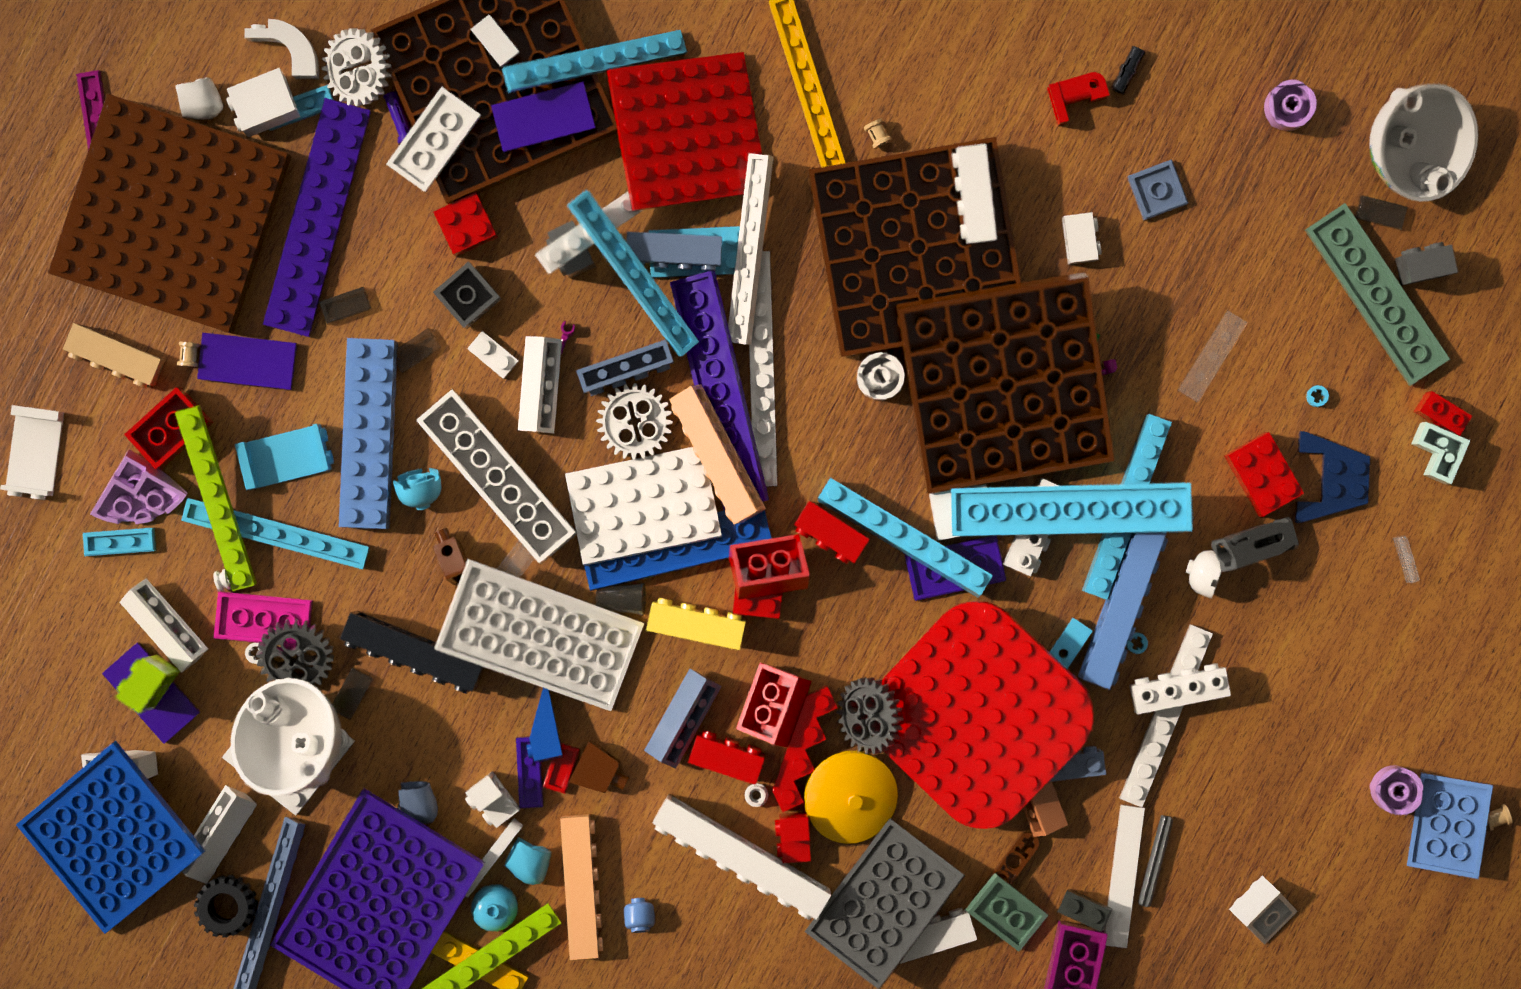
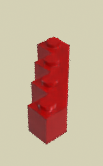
[772,685,838,813]

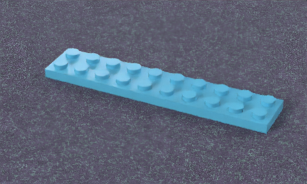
[951,483,1192,536]

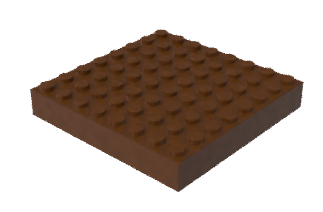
[371,0,618,205]
[48,93,292,334]
[808,137,1021,357]
[896,272,1114,493]

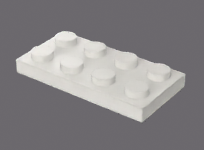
[387,87,481,193]

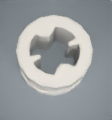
[214,569,231,592]
[245,642,261,664]

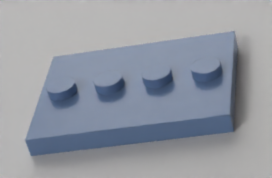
[1407,773,1493,879]

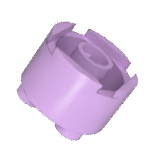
[1264,80,1316,131]
[1370,765,1423,815]

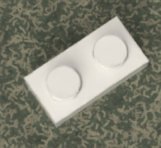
[467,331,519,379]

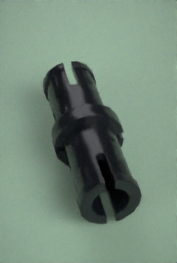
[1111,46,1146,95]

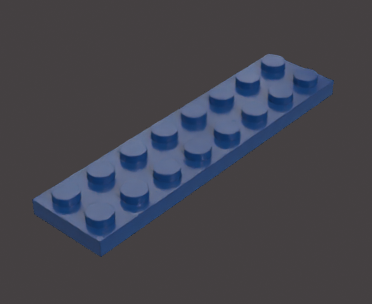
[584,510,771,591]

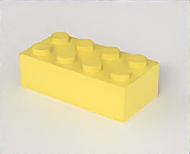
[647,598,746,650]

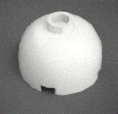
[1186,550,1221,599]

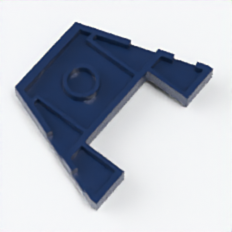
[1295,431,1370,523]

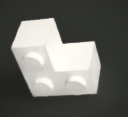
[465,771,521,828]

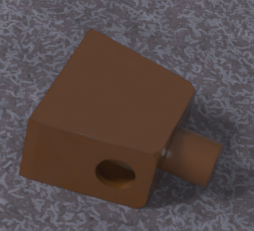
[433,528,468,585]
[569,740,629,793]

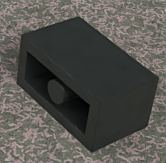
[1058,889,1113,932]

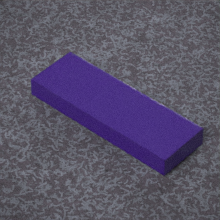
[516,737,543,808]

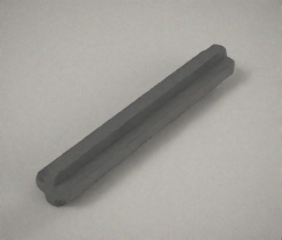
[1138,815,1174,907]

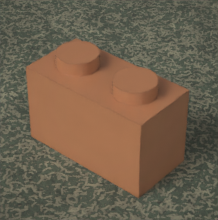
[1023,782,1068,837]

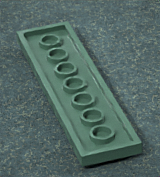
[1305,203,1450,386]

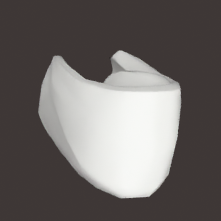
[176,77,223,120]

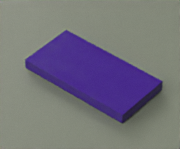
[491,82,595,152]
[197,332,297,390]
[905,535,1006,601]
[102,642,201,744]

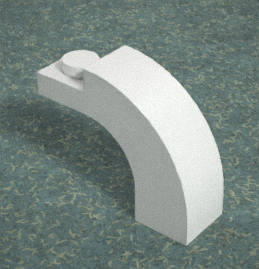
[245,19,319,79]

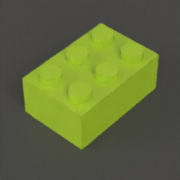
[115,654,180,714]

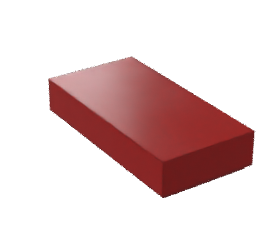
[543,742,580,794]

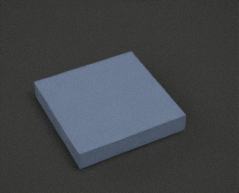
[1127,159,1188,221]

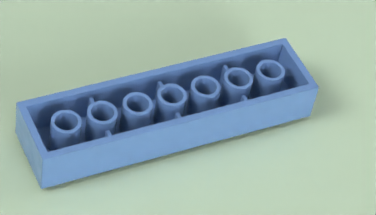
[339,338,398,529]
[1078,532,1168,689]

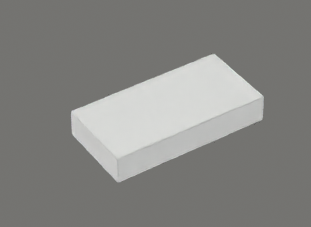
[471,15,520,67]

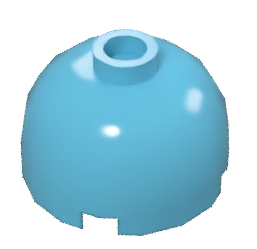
[393,468,442,510]
[471,884,518,932]

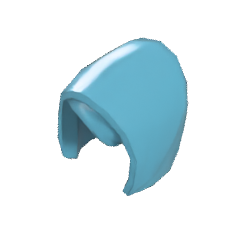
[505,837,551,885]

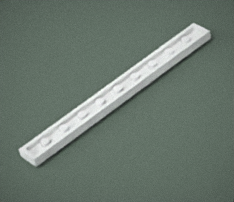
[749,251,777,486]

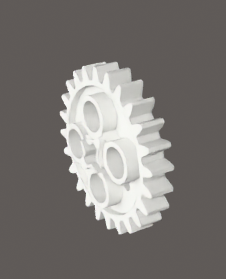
[322,28,391,106]
[596,383,673,460]

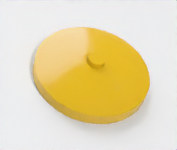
[804,751,898,844]

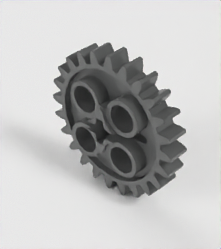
[256,619,334,686]
[836,677,904,754]

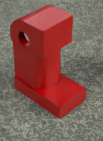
[1047,72,1110,126]

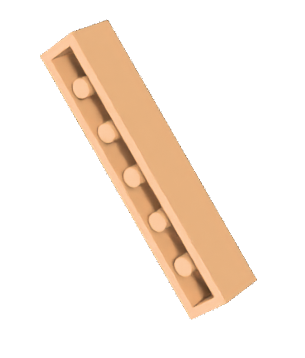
[669,385,766,524]
[560,814,603,960]

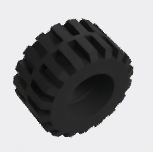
[194,875,258,938]

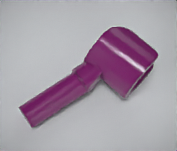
[561,321,575,355]
[1102,359,1117,376]

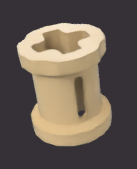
[864,118,893,149]
[177,342,200,367]
[1487,804,1513,832]

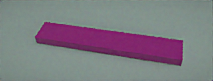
[76,70,105,150]

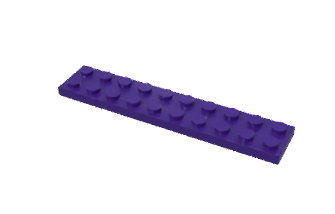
[263,98,371,337]
[670,271,769,510]

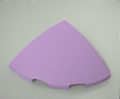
[90,449,187,524]

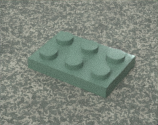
[965,873,1048,951]

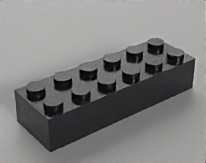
[340,611,485,694]

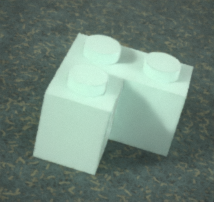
[1411,422,1470,484]

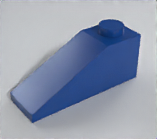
[526,688,563,763]

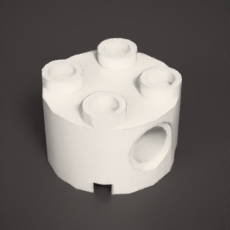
[857,352,905,400]

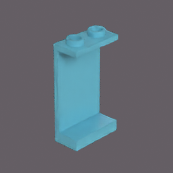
[235,424,334,490]

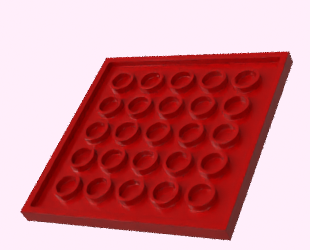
[607,52,762,211]

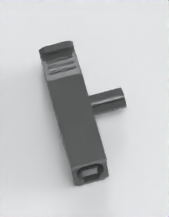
[1211,517,1299,572]

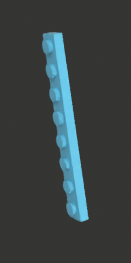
[502,30,687,92]
[567,190,699,356]
[181,498,370,569]

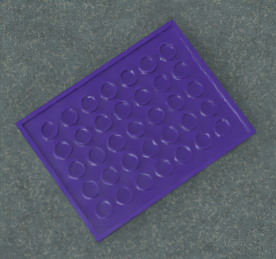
[270,788,485,989]

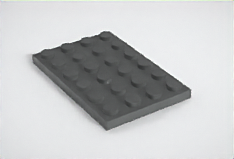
[804,819,965,989]

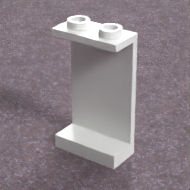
[0,405,64,500]

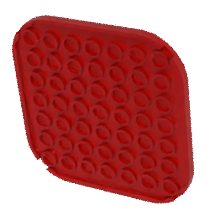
[882,601,1093,829]

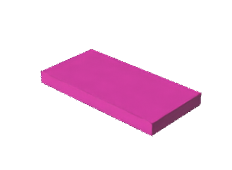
[214,591,313,644]

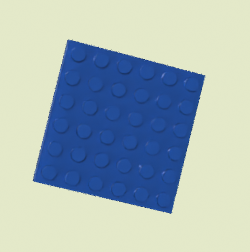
[16,741,206,934]

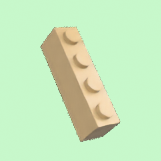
[63,323,165,388]

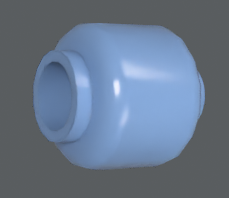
[624,898,655,933]

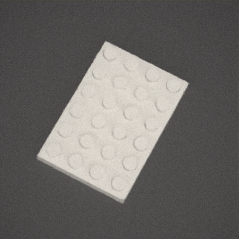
[565,447,722,566]

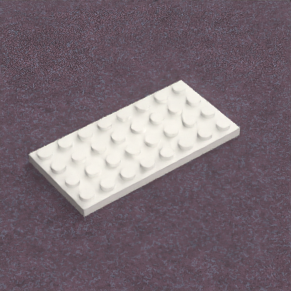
[435,559,644,711]

